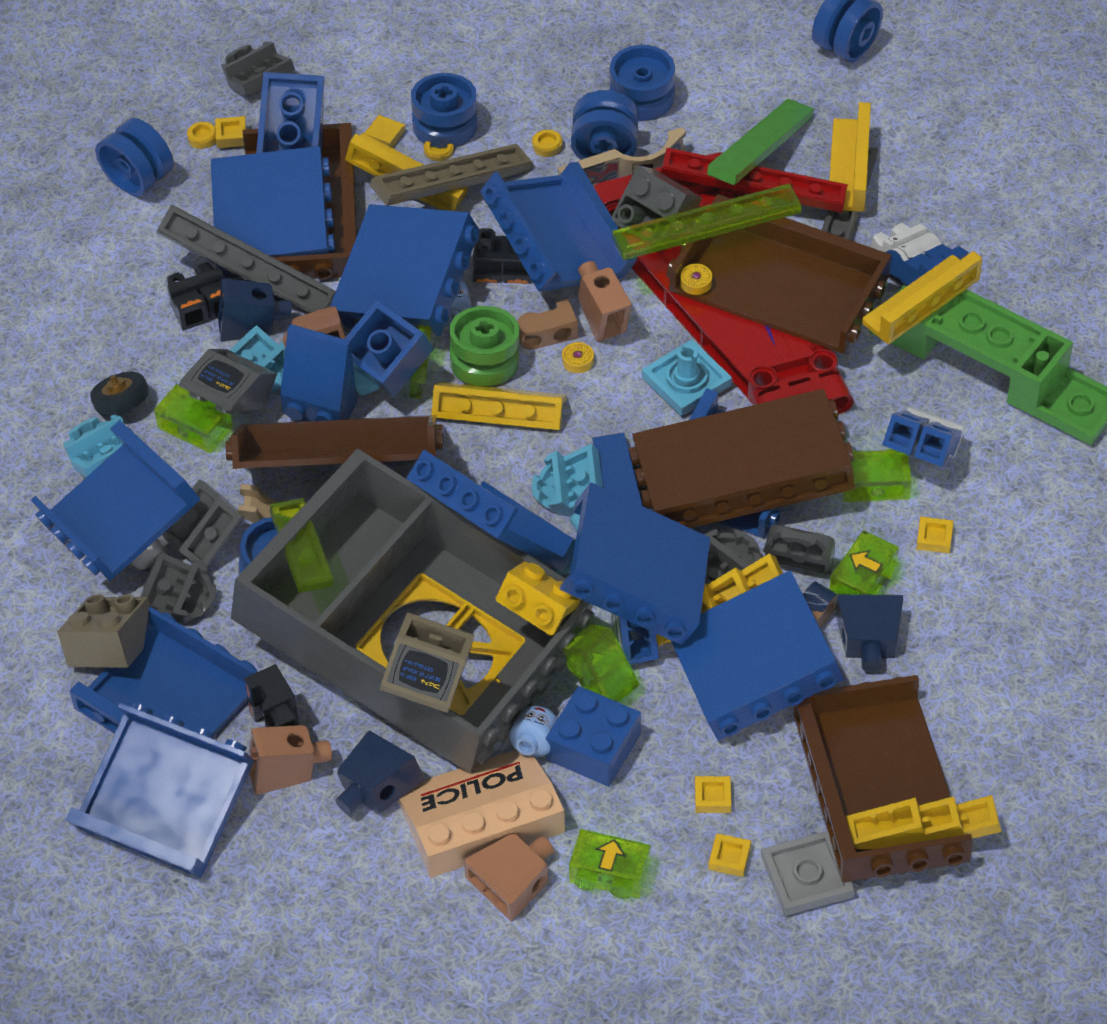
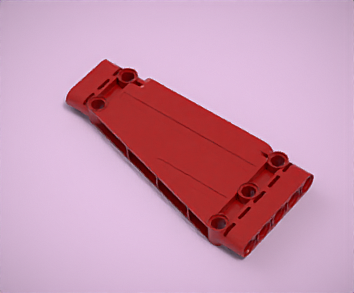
[593,152,854,415]

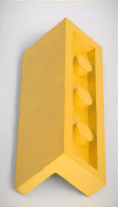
[829,102,871,212]
[345,133,468,211]
[862,251,983,345]
[431,382,566,430]

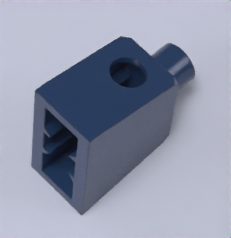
[218,279,292,342]
[836,594,903,673]
[335,730,425,815]

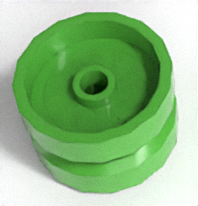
[450,306,519,386]

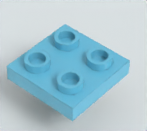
[642,339,732,416]

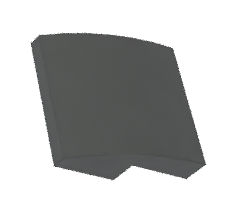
[166,479,244,568]

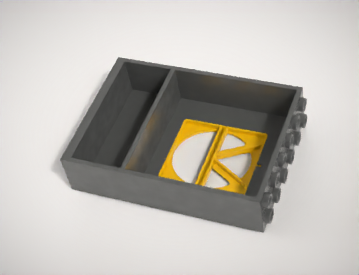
[231,448,595,774]

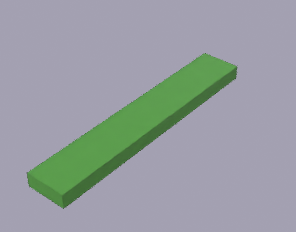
[707,99,814,185]

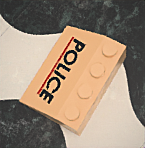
[398,750,565,878]

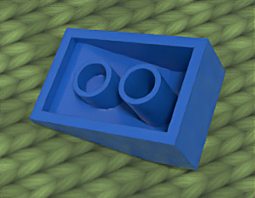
[256,72,325,153]
[280,324,357,421]

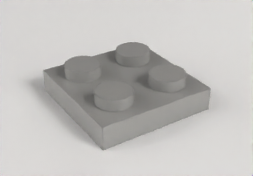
[761,831,855,916]

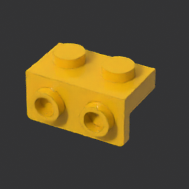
[495,561,581,635]

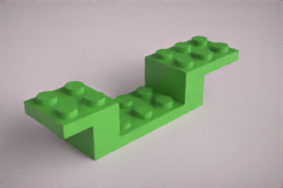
[869,285,1107,446]

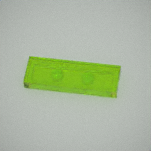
[269,498,334,593]

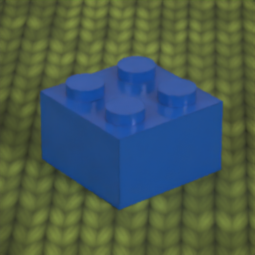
[345,300,435,398]
[546,686,641,787]

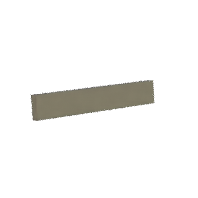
[370,144,534,206]

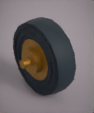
[90,371,149,415]

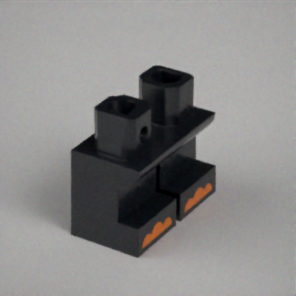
[473,228,532,284]
[167,262,224,331]
[244,664,299,727]

